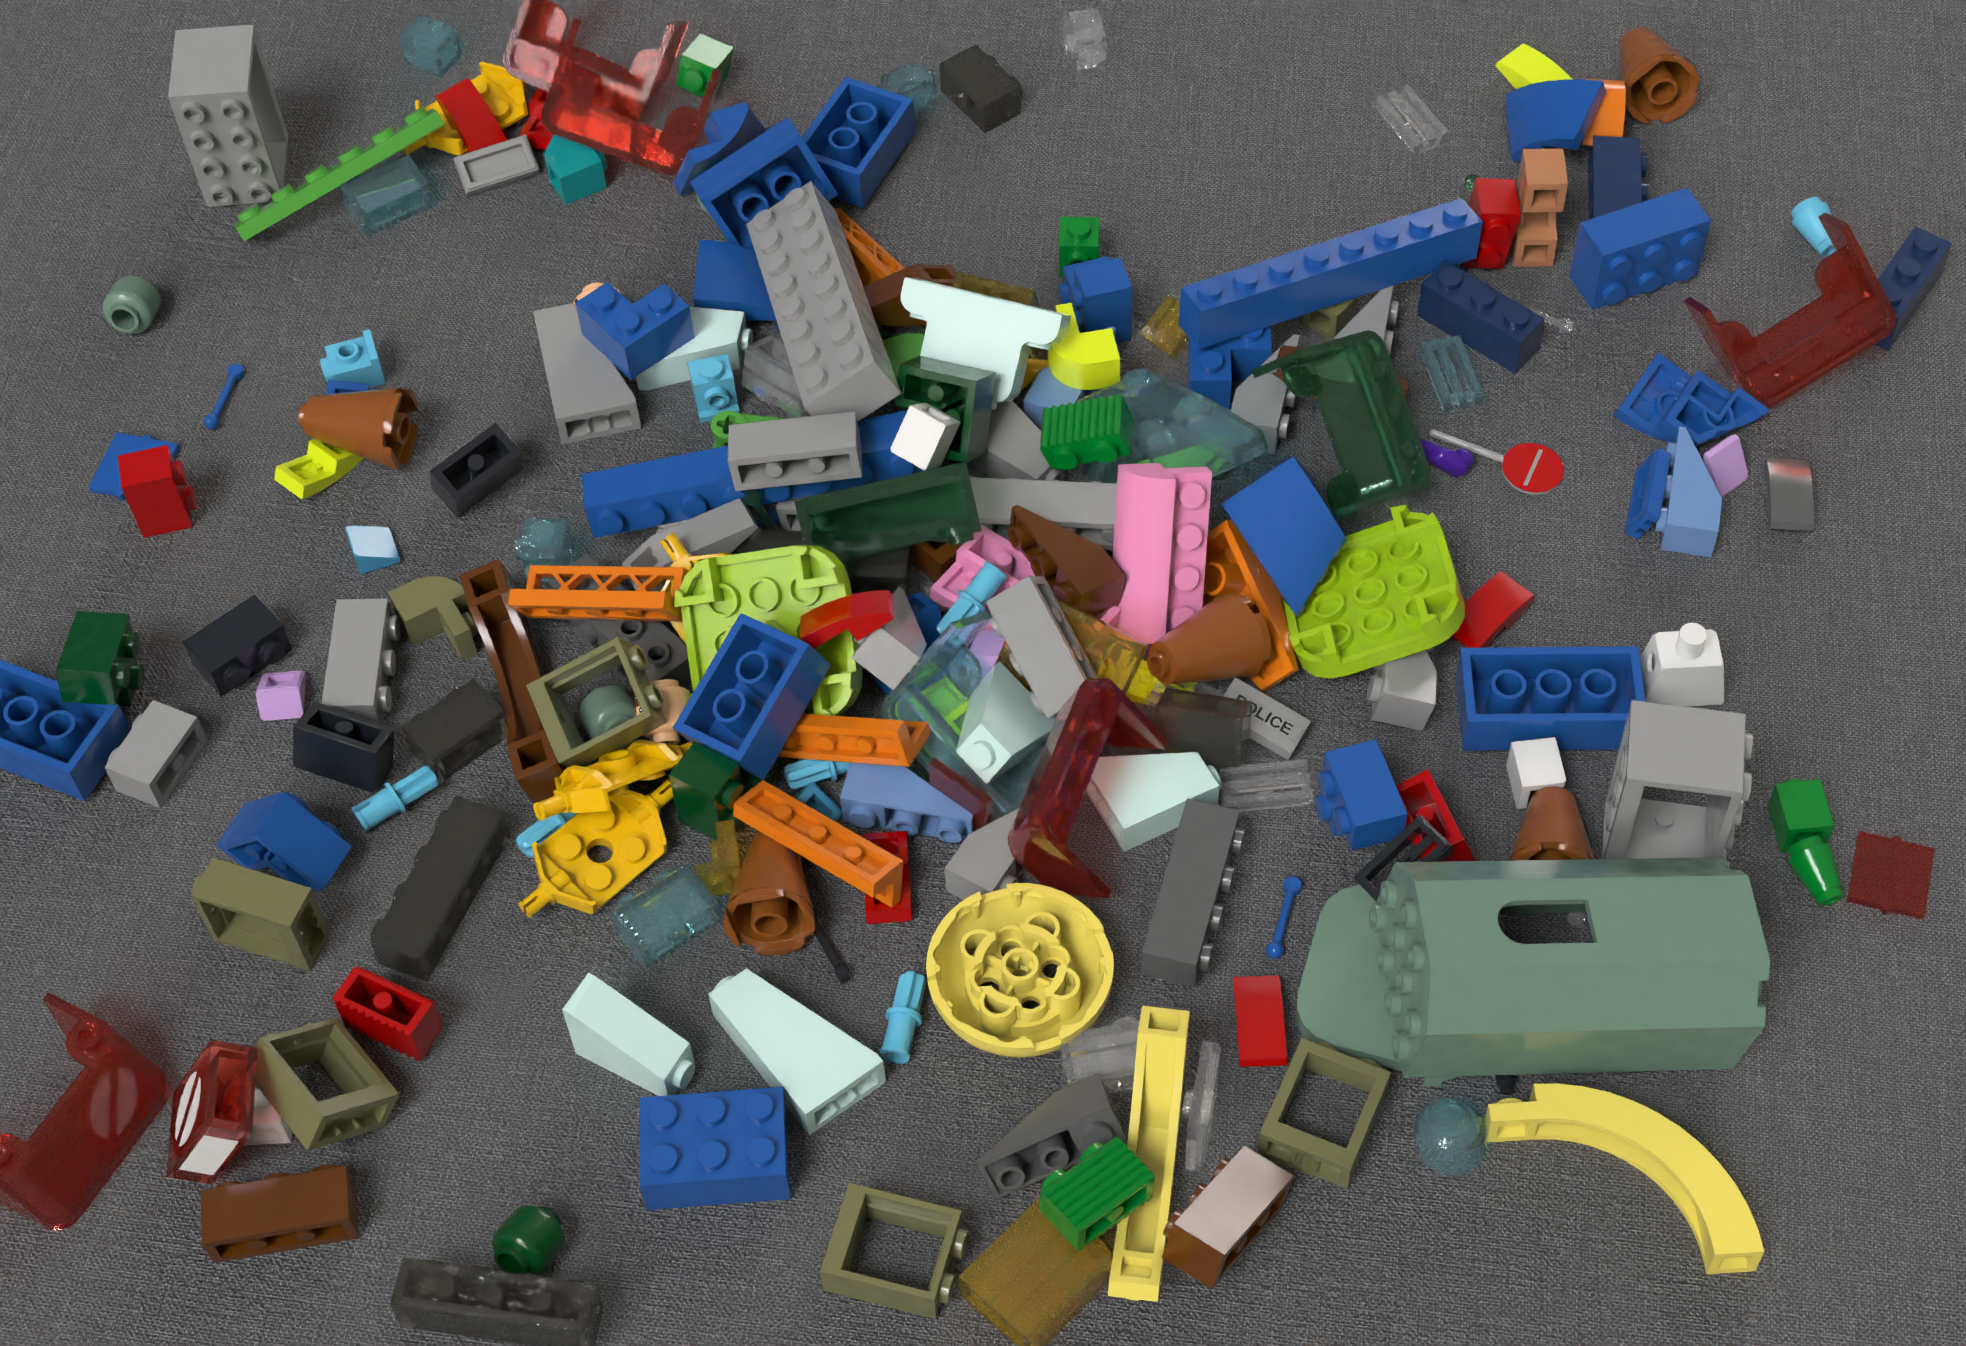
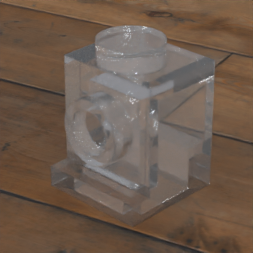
[1061,8,1107,71]

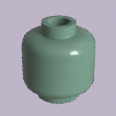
[103,275,161,334]
[578,685,635,750]

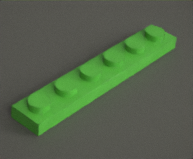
[233,107,444,241]

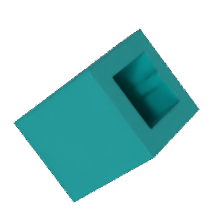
[544,114,608,205]

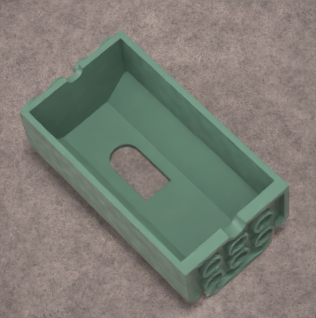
[1369,857,1770,1078]

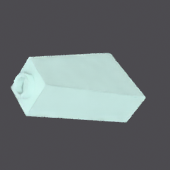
[708,968,886,1135]

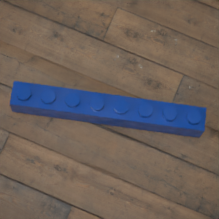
[1178,198,1483,349]
[582,410,924,538]

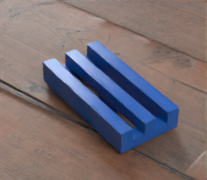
[1625,448,1671,539]

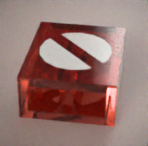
[166,1039,258,1185]

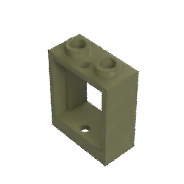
[526,637,667,767]
[191,858,331,971]
[246,1017,399,1151]
[1257,1038,1391,1189]
[820,1183,969,1319]

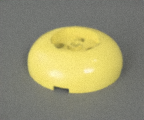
[926,883,1114,1058]

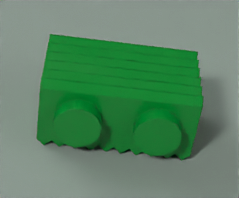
[1040,393,1134,470]
[1039,1136,1155,1252]

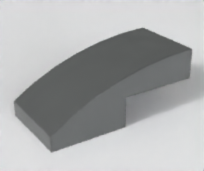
[1764,457,1814,531]

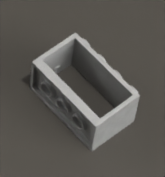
[168,24,288,207]
[1601,700,1753,859]

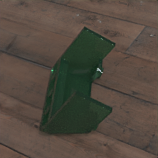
[1251,330,1431,520]
[794,462,982,569]

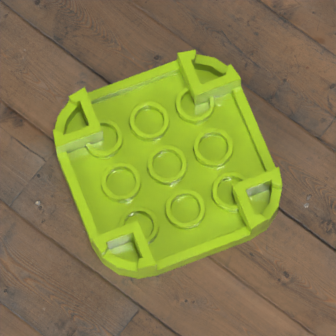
[1282,505,1465,679]
[674,545,862,716]

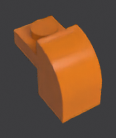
[1581,79,1626,146]

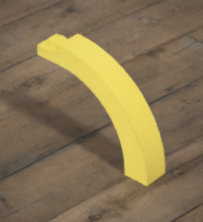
[1108,1006,1190,1302]
[1483,1083,1765,1274]

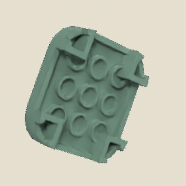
[1295,885,1460,1087]

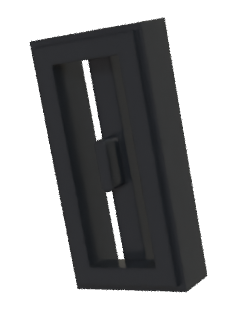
[1353,815,1454,901]

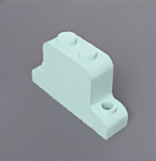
[901,277,1071,409]

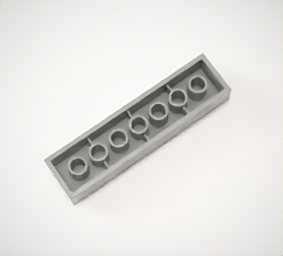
[746,181,901,422]

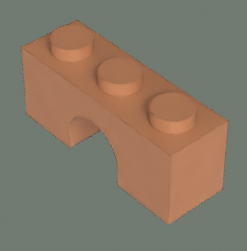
[1511,149,1568,267]

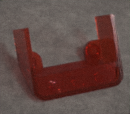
[503,0,689,126]
[541,18,722,177]
[1683,213,1896,408]
[1008,678,1169,898]
[0,992,171,1231]

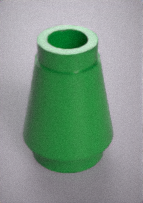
[1787,835,1845,907]

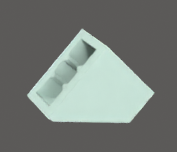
[636,307,753,391]
[956,662,1057,784]
[1082,752,1222,852]
[562,973,695,1096]

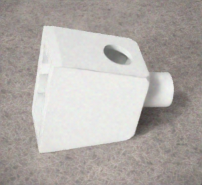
[1640,623,1724,706]

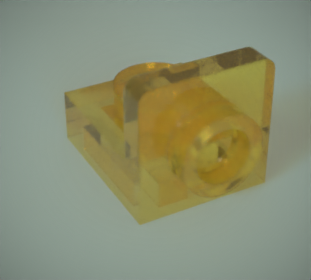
[1139,295,1188,359]
[694,819,741,895]

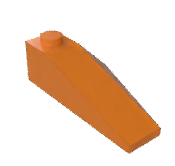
[1202,520,1299,691]

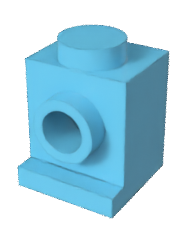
[320,329,386,388]
[688,354,740,423]

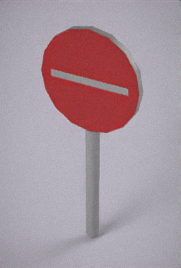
[1429,429,1564,495]

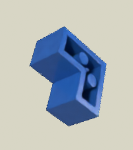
[1057,256,1132,343]
[575,282,695,380]
[1188,326,1272,412]
[1315,739,1407,851]
[216,791,352,892]

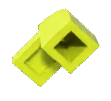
[1047,303,1120,390]

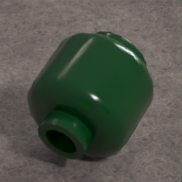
[492,1205,566,1279]

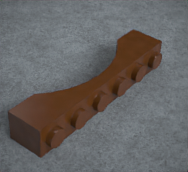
[460,559,567,803]

